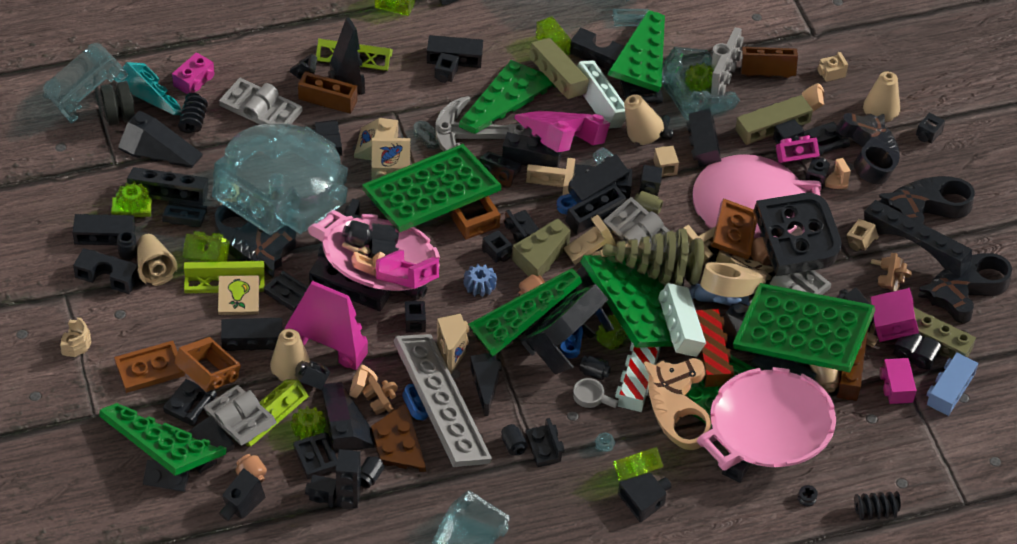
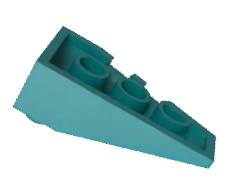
[114,62,182,115]

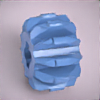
[463,264,497,298]

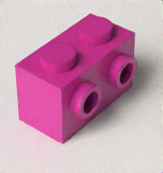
[172,52,214,94]
[775,135,820,164]
[880,358,917,404]

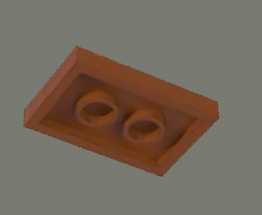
[711,198,757,260]
[114,341,186,393]

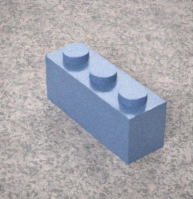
[926,353,979,416]

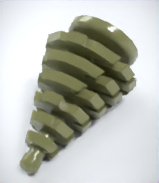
[602,228,704,286]

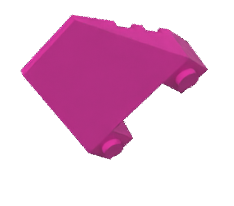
[514,111,610,152]
[285,281,368,370]

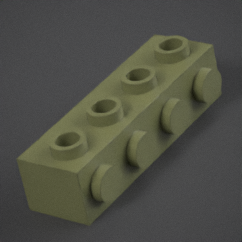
[529,38,589,99]
[735,95,813,145]
[914,307,976,359]

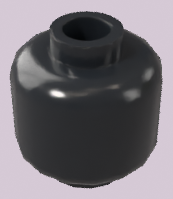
[342,220,372,248]

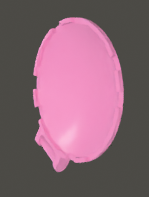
[692,155,821,239]
[308,210,440,291]
[697,367,836,470]

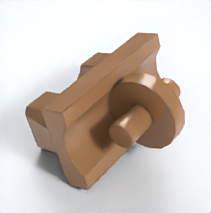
[878,253,912,292]
[362,375,398,415]

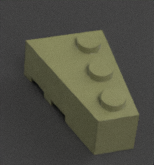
[512,219,571,277]

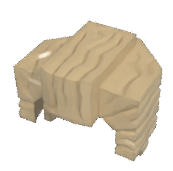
[60,317,91,357]

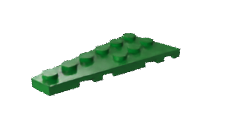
[607,10,665,92]
[459,60,556,134]
[468,268,582,357]
[99,403,226,476]

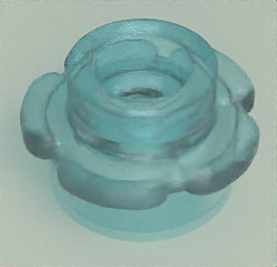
[595,432,615,452]

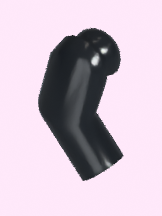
[660,115,674,139]

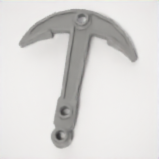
[435,96,541,152]

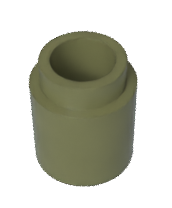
[634,191,663,215]

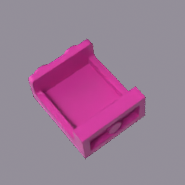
[376,250,439,289]
[871,288,919,342]

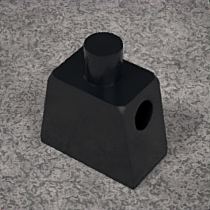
[219,468,266,521]
[618,472,672,523]

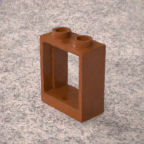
[448,196,501,240]
[175,337,241,392]

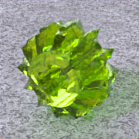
[685,62,714,93]
[116,182,150,214]
[596,315,627,350]
[291,406,326,440]

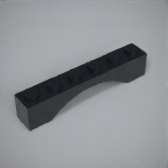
[864,200,972,277]

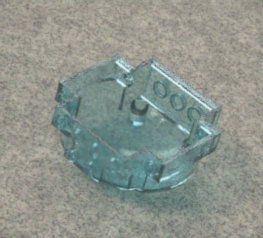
[212,123,348,235]

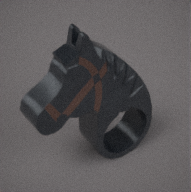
[837,113,900,184]
[878,176,975,224]
[215,201,296,278]
[918,253,1012,323]

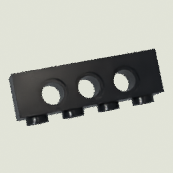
[127,167,208,206]
[309,256,391,312]

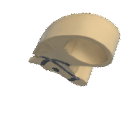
[700,250,773,297]

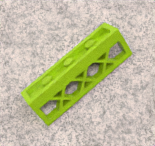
[316,38,393,71]
[184,261,265,293]
[245,379,309,447]

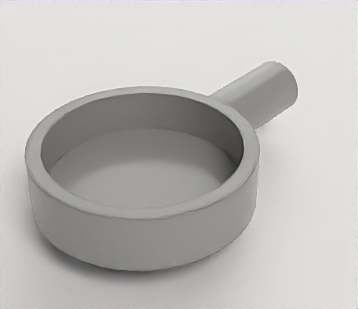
[573,378,618,408]

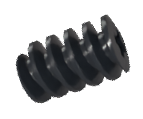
[178,92,208,133]
[854,491,901,520]

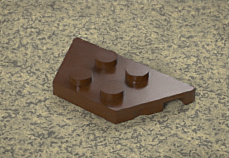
[371,403,426,472]

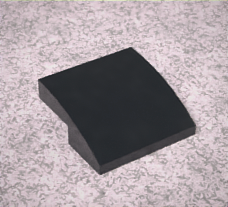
[189,416,235,473]

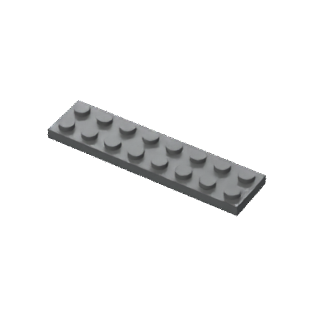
[393,334,492,467]

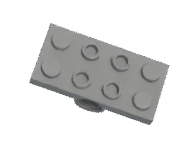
[711,27,744,102]
[219,78,302,135]
[603,197,669,245]
[749,270,831,306]
[204,385,277,446]

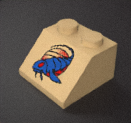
[354,118,398,160]
[372,138,410,180]
[437,314,469,374]

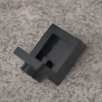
[290,54,317,80]

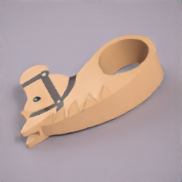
[644,358,712,450]

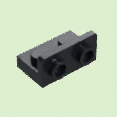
[479,151,522,187]
[503,210,539,243]
[525,418,565,468]

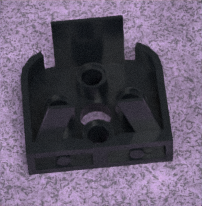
[753,193,842,277]
[519,284,614,375]

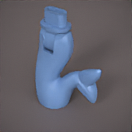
[687,284,749,306]

